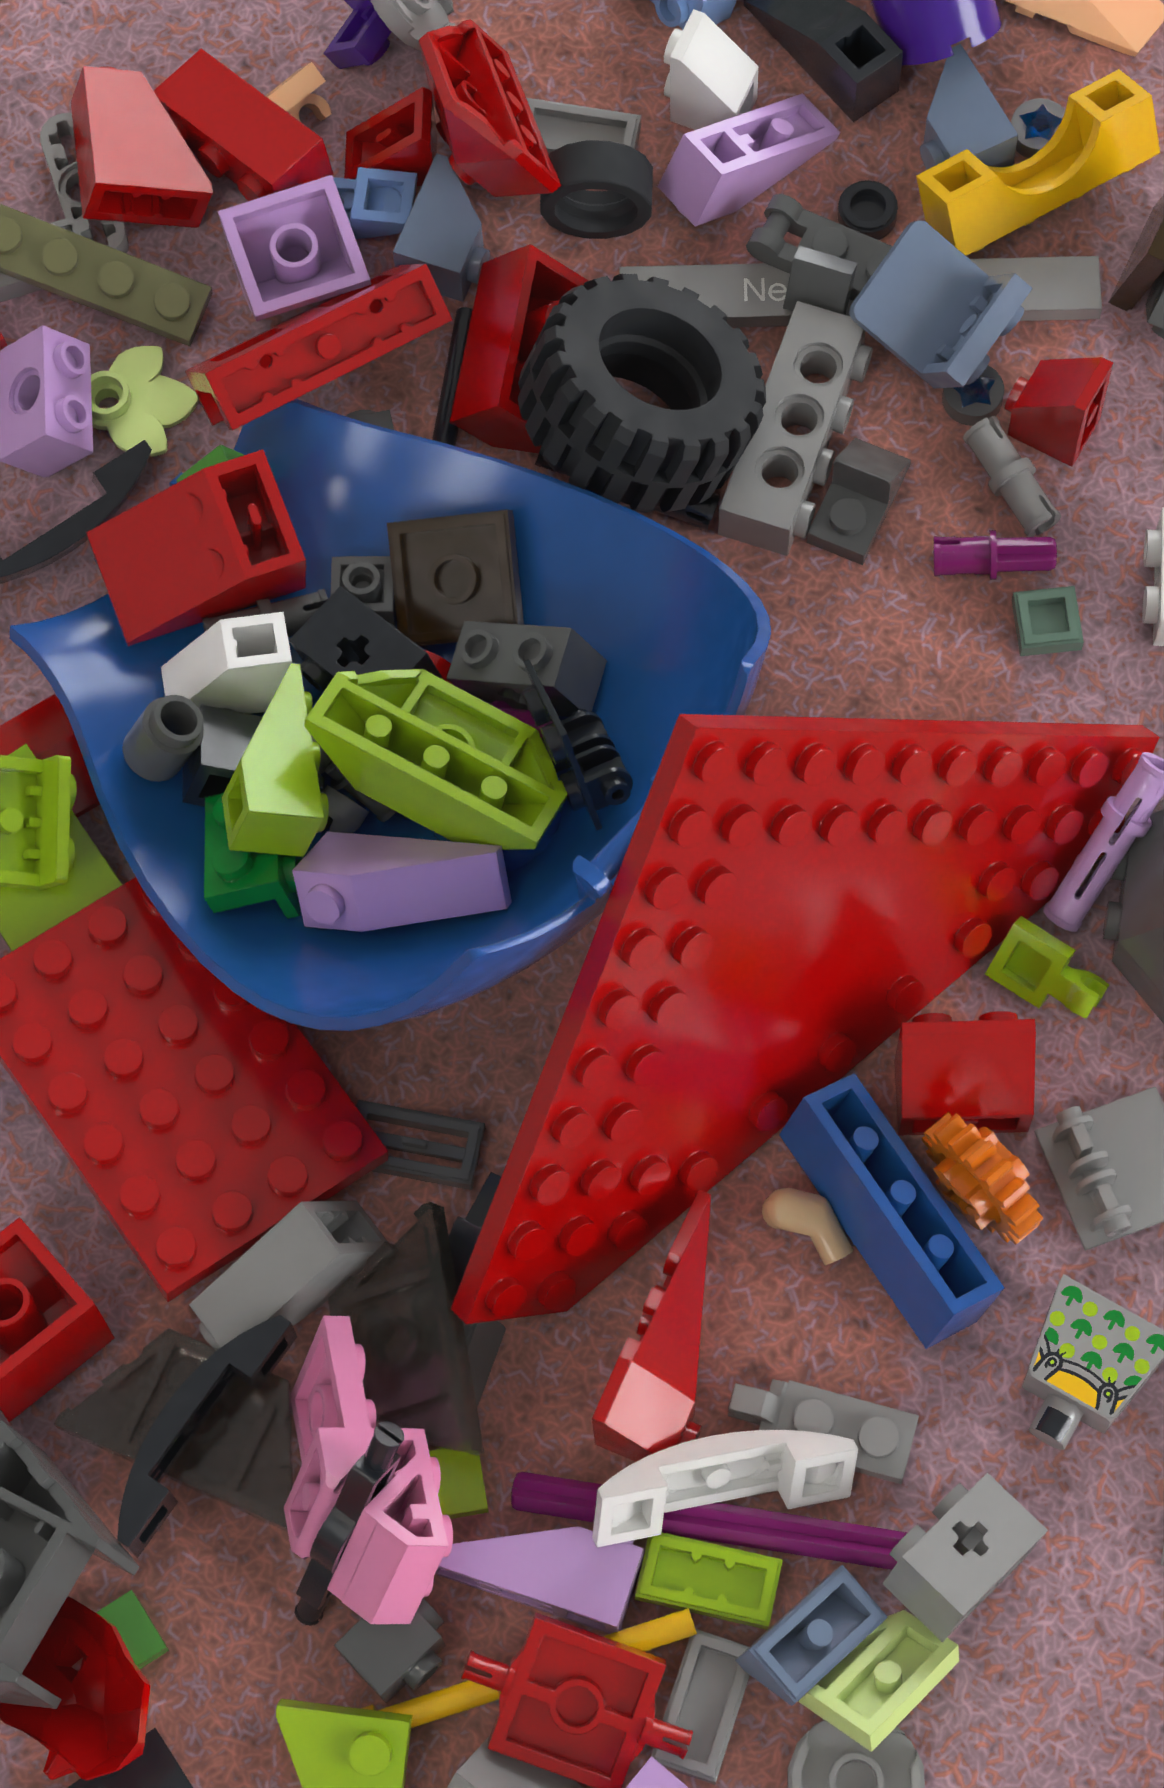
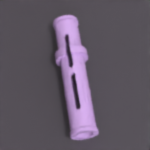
[1043,752,1164,932]

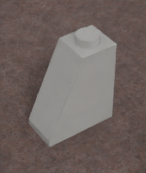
[189,1200,394,1350]

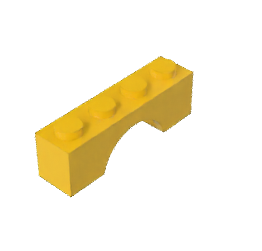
[916,69,1160,256]

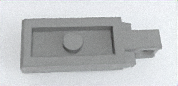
[728,1379,919,1484]

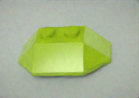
[304,669,567,850]

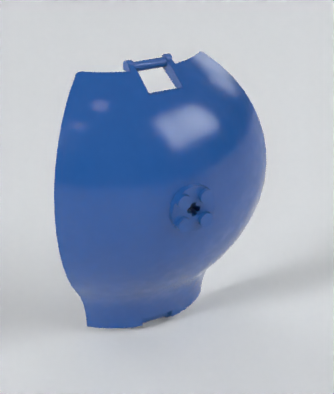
[9,398,772,1031]

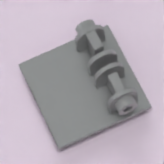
[1034,1086,1164,1251]

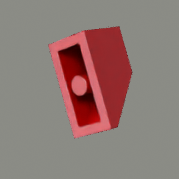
[1004,357,1113,467]

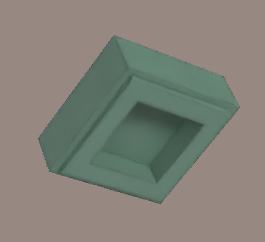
[1011,586,1084,656]

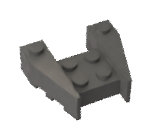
[0,1420,140,1709]

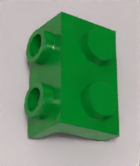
[204,793,303,919]

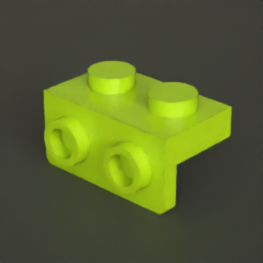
[0,755,77,890]

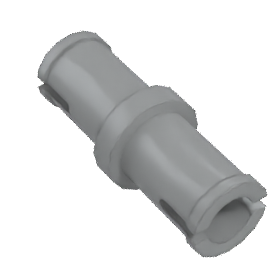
[963,416,1061,537]

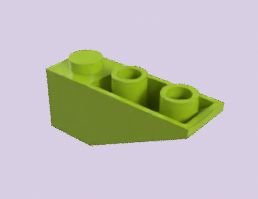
[222,663,329,857]

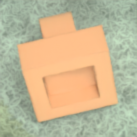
[266,62,331,122]

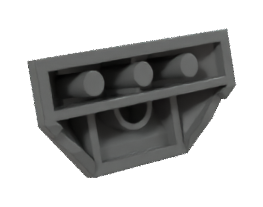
[1103,799,1164,1024]

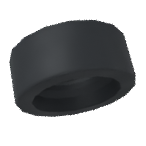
[540,140,653,239]

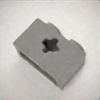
[882,1473,1048,1642]

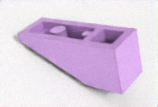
[657,93,840,227]
[292,831,512,932]
[435,1526,644,1634]

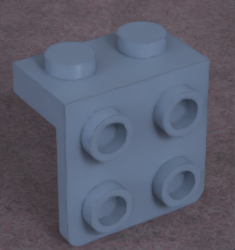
[849,220,1033,389]

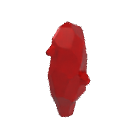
[0,1596,150,1781]

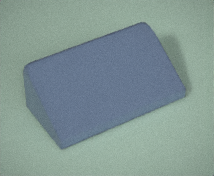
[735,1564,888,1706]

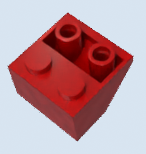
[894,1011,1036,1136]

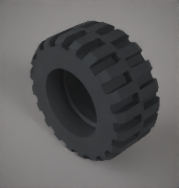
[518,274,766,513]

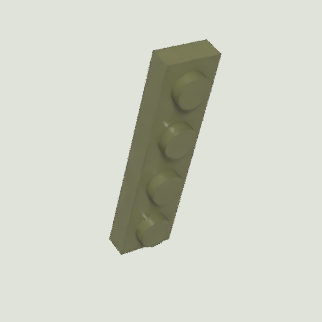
[0,204,213,347]

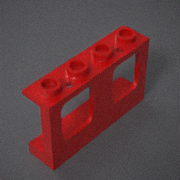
[185,263,453,430]

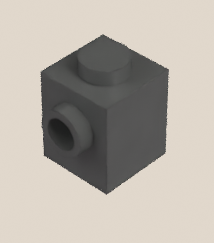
[334,1598,446,1703]

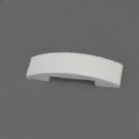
[592,1430,858,1547]

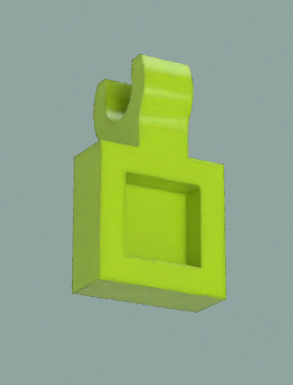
[984,916,1109,1018]

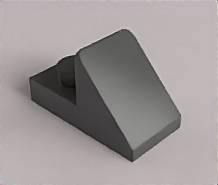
[807,438,911,565]

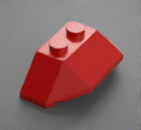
[419,19,561,197]

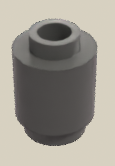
[122,695,204,782]

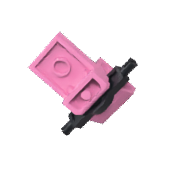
[284,1315,453,1626]

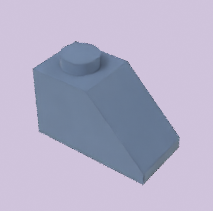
[920,44,1018,170]
[393,153,490,302]

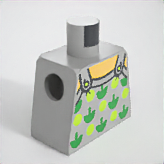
[1022,1274,1164,1450]

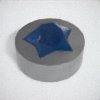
[1011,98,1065,158]

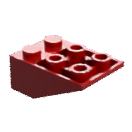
[86,449,306,646]

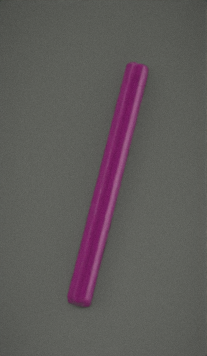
[511,1472,907,1570]

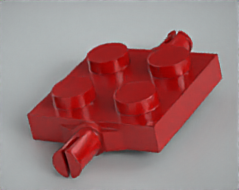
[461,1612,693,1788]

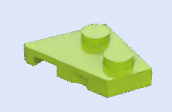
[276,1699,412,1788]

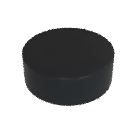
[838,180,898,240]

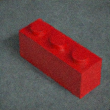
[154,48,334,201]

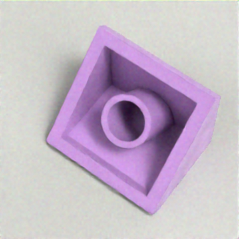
[218,175,371,322]

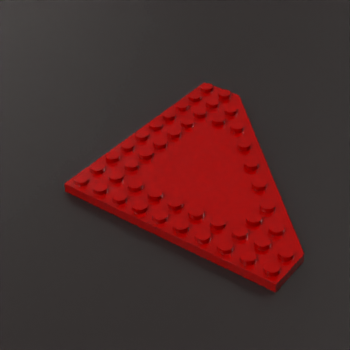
[451,714,1160,1324]

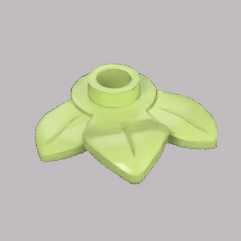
[91,346,199,457]

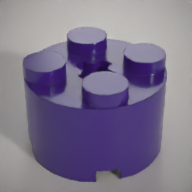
[871,0,1002,65]

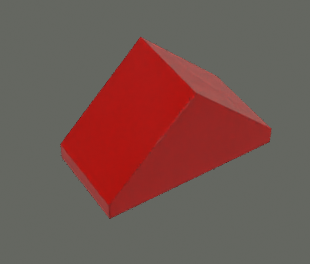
[344,87,437,186]

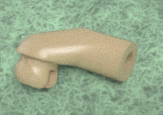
[762,1188,854,1265]

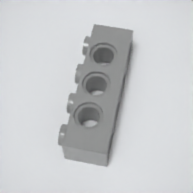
[718,301,873,556]

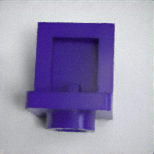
[323,0,391,69]

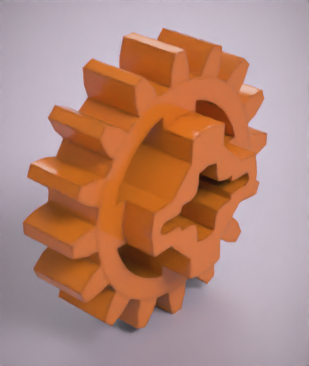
[921,1112,1043,1245]

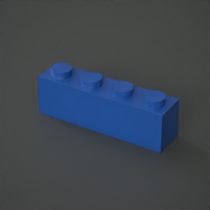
[779,1073,1005,1349]

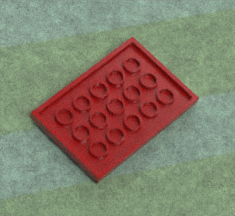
[0,877,388,1302]

